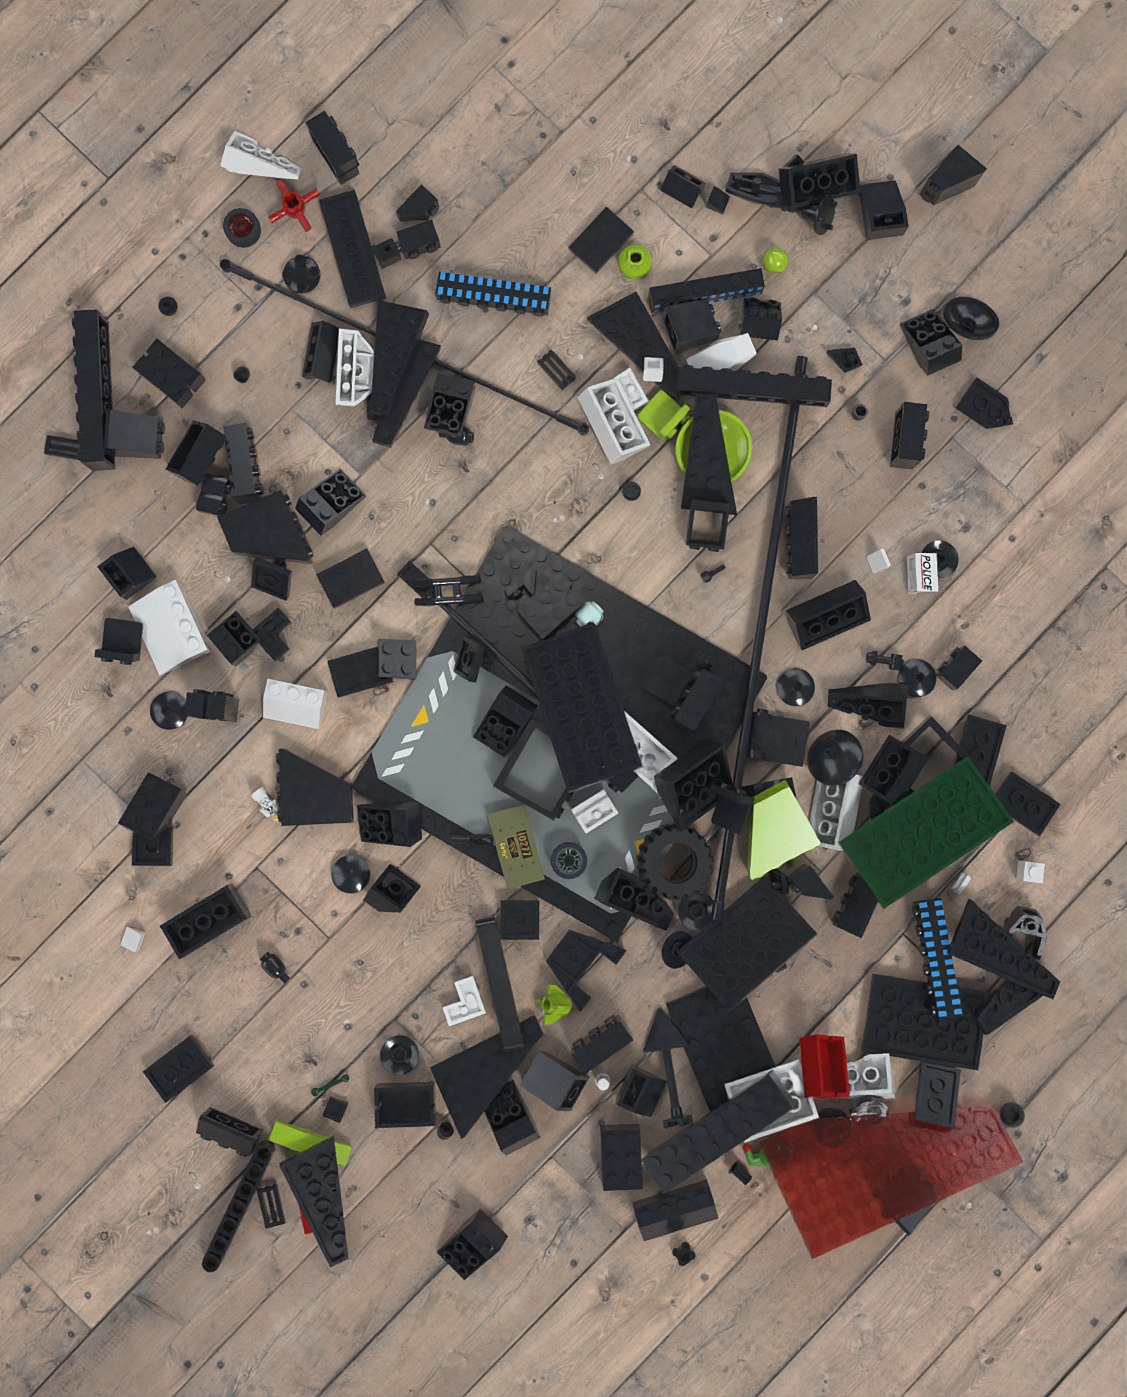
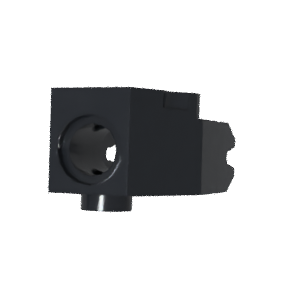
[1003,906,1047,960]

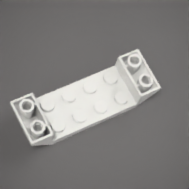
[625,712,678,795]

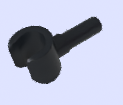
[701,564,726,583]

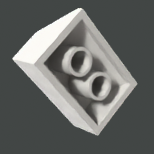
[263,679,328,729]

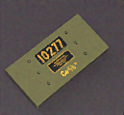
[487,804,545,890]

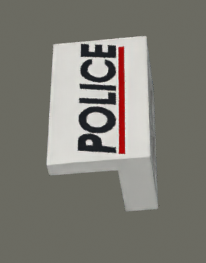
[907,553,938,594]

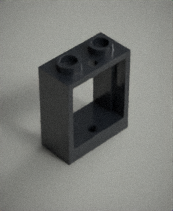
[685,497,730,552]

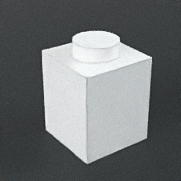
[1016,860,1045,883]

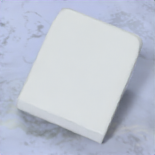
[643,357,663,382]
[867,549,891,573]
[120,927,145,952]

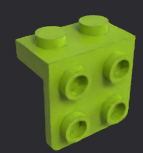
[637,390,691,442]

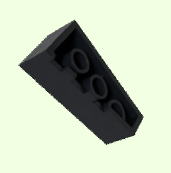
[223,423,264,505]

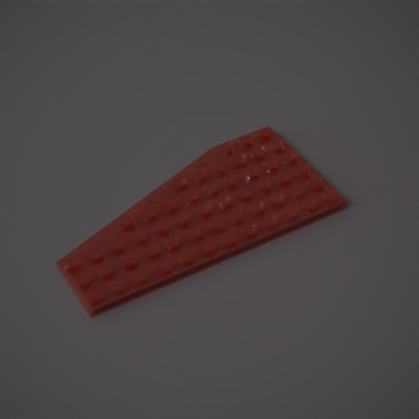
[759,1106,1023,1259]

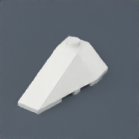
[841,1053,895,1099]

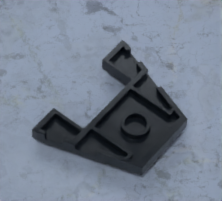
[546,929,626,1012]

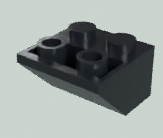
[740,297,782,341]
[97,546,157,600]
[206,611,261,666]
[616,1064,667,1117]

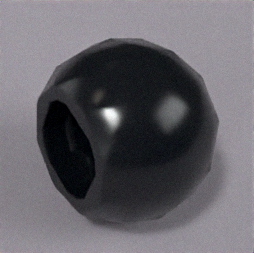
[999,1102,1025,1128]

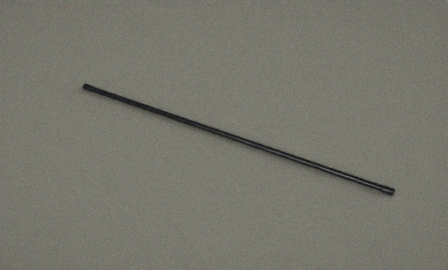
[711,356,808,921]

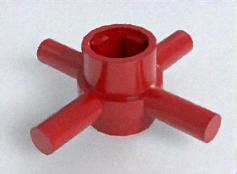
[268,180,320,232]

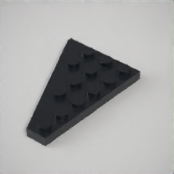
[430,1015,544,1139]

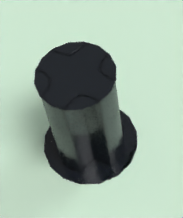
[728,1161,752,1185]

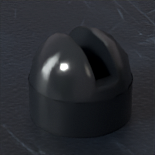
[233,366,250,383]
[851,404,868,421]
[437,1122,454,1140]

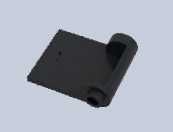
[746,709,810,767]

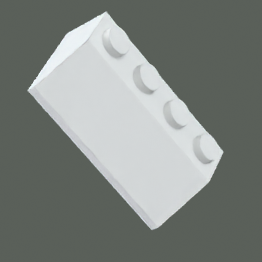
[577,378,650,465]
[809,775,863,851]

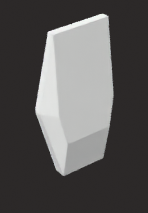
[686,333,757,371]

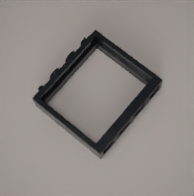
[901,715,987,797]
[493,719,574,821]

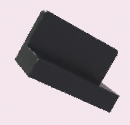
[660,165,707,208]

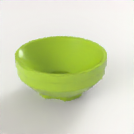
[618,244,652,279]

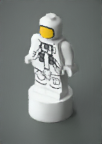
[250,786,279,821]

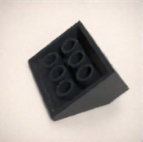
[654,738,732,831]

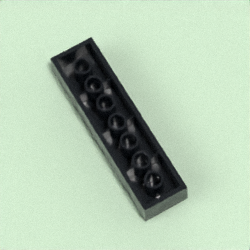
[72,309,116,471]
[642,1070,796,1194]

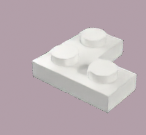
[443,975,486,1026]

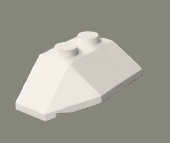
[335,329,374,407]

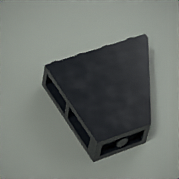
[217,490,314,564]
[276,748,354,826]

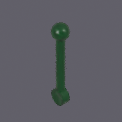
[311,1075,349,1096]

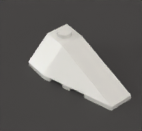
[220,131,302,180]

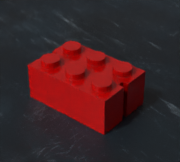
[800,1034,850,1100]

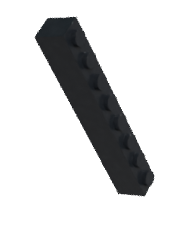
[676,365,832,407]

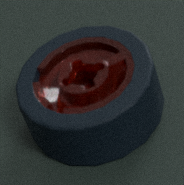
[223,208,261,248]

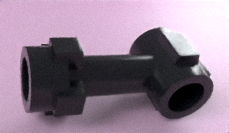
[866,651,904,671]

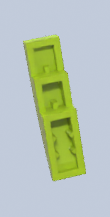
[268,1120,352,1166]

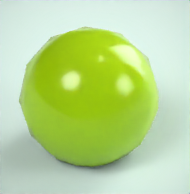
[762,247,789,273]

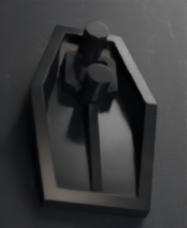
[725,173,789,209]

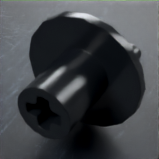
[801,196,837,235]

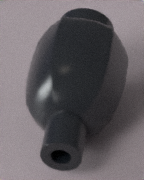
[439,427,474,446]
[259,952,290,984]

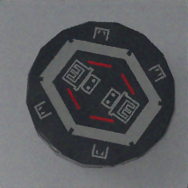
[849,1095,889,1127]

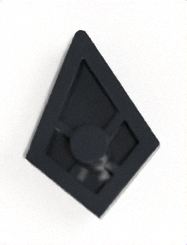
[826,348,863,373]
[768,869,789,895]

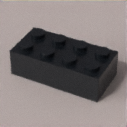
[160,884,252,959]

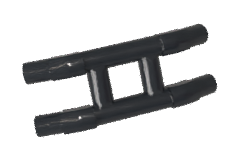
[412,574,483,606]

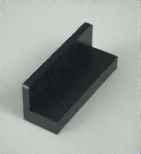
[302,320,340,383]

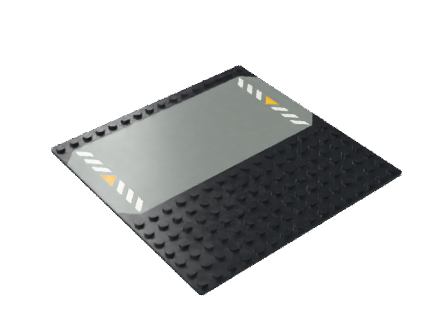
[352,526,767,941]

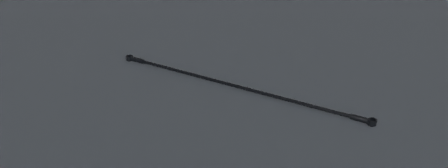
[220,259,589,436]

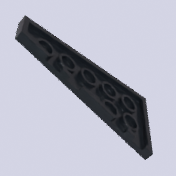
[370,300,429,418]
[681,393,737,515]
[947,899,1060,999]
[279,1136,348,1268]

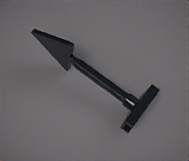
[643,1008,693,1129]

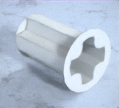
[950,872,971,896]
[595,1073,610,1090]

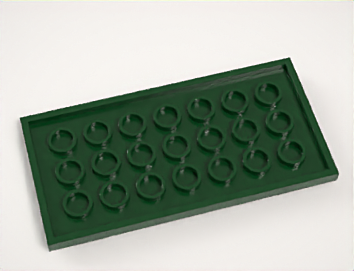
[838,756,1014,909]

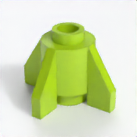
[535,984,572,1025]

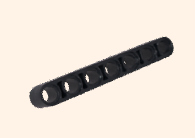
[475,916,525,1053]
[202,1140,276,1273]

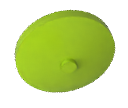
[675,410,752,482]

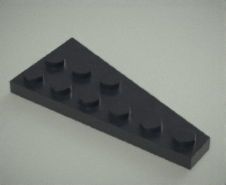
[587,291,682,400]

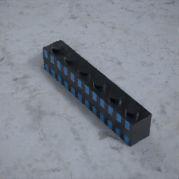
[648,268,765,313]
[435,272,551,317]
[912,898,963,1019]

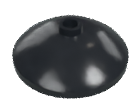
[943,297,999,340]
[807,729,863,786]

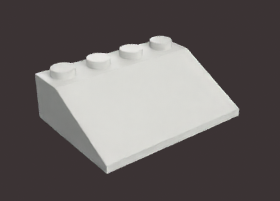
[128,580,213,676]
[724,1059,819,1143]

